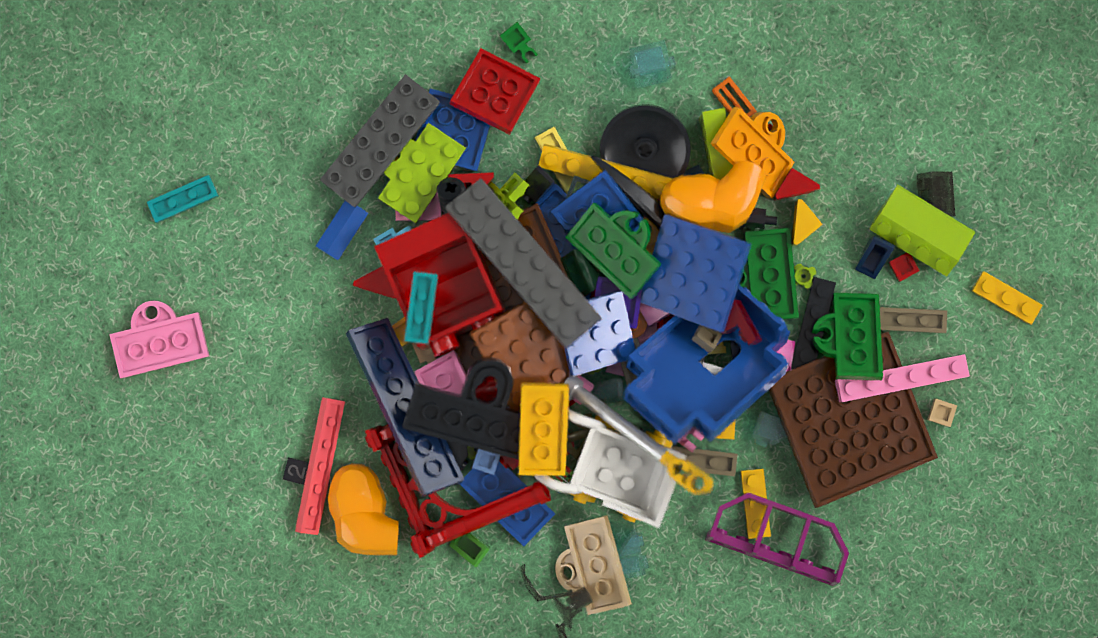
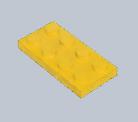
[518,383,569,476]

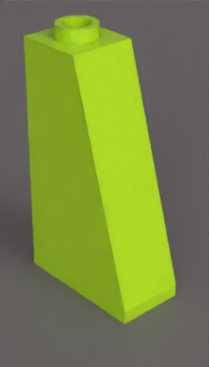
[699,108,733,180]

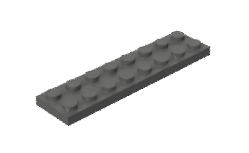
[445,179,602,349]

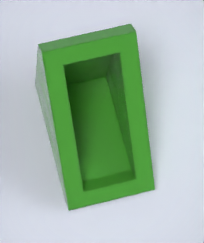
[449,533,490,568]

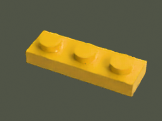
[972,271,1043,325]
[740,468,771,539]

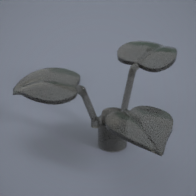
[520,564,593,638]

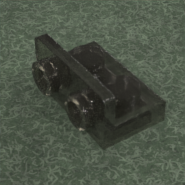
[917,171,956,217]

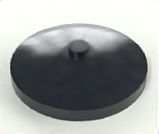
[600,104,691,178]

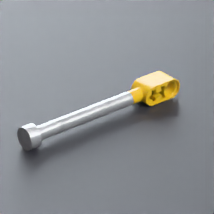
[564,376,713,494]

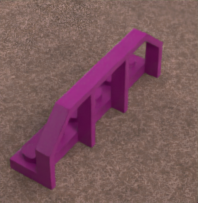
[705,493,849,586]

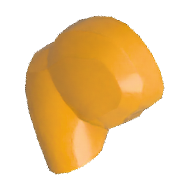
[660,161,766,233]
[328,463,399,556]

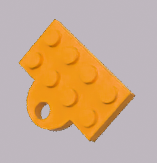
[710,107,795,198]

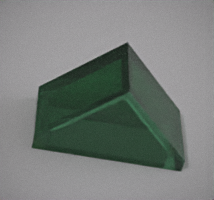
[560,249,600,297]

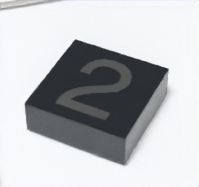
[283,457,309,485]

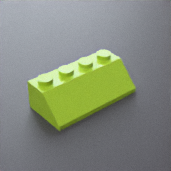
[869,184,975,277]

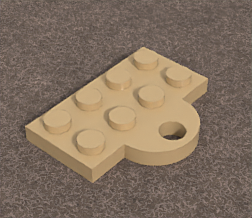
[555,515,632,615]

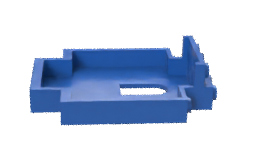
[624,285,790,444]

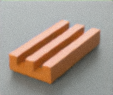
[711,76,757,117]

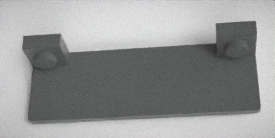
[320,74,440,207]

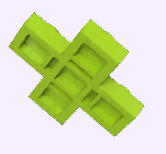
[488,172,529,220]

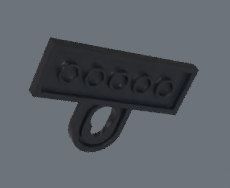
[402,357,520,460]

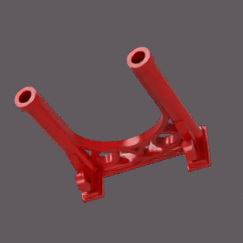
[365,376,551,558]

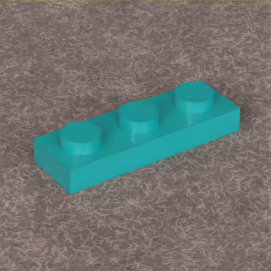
[147,175,219,223]
[404,272,438,345]

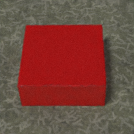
[888,252,920,282]

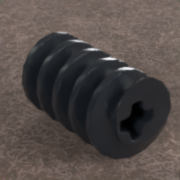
[437,177,466,215]

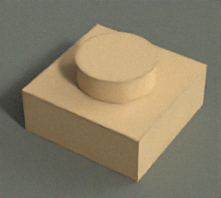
[927,399,957,427]

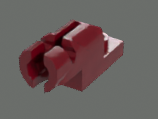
[721,300,762,345]

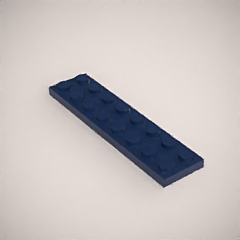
[346,318,465,497]

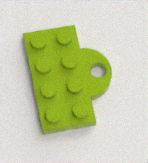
[378,123,466,224]

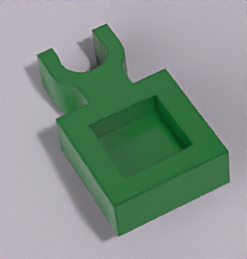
[499,22,538,64]

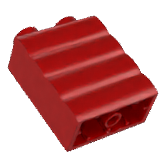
[374,213,507,357]

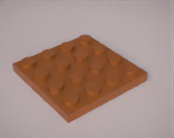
[470,301,581,411]

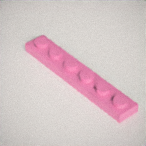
[835,354,970,402]

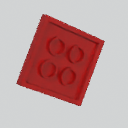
[450,48,541,135]

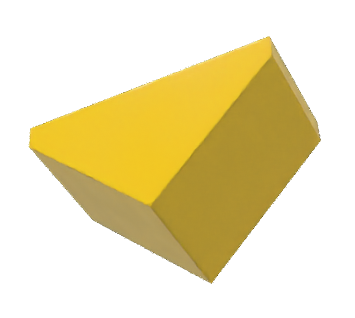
[791,199,823,246]

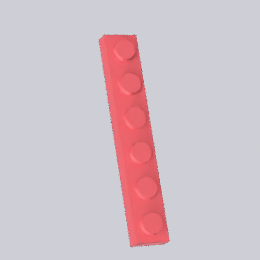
[295,397,345,535]

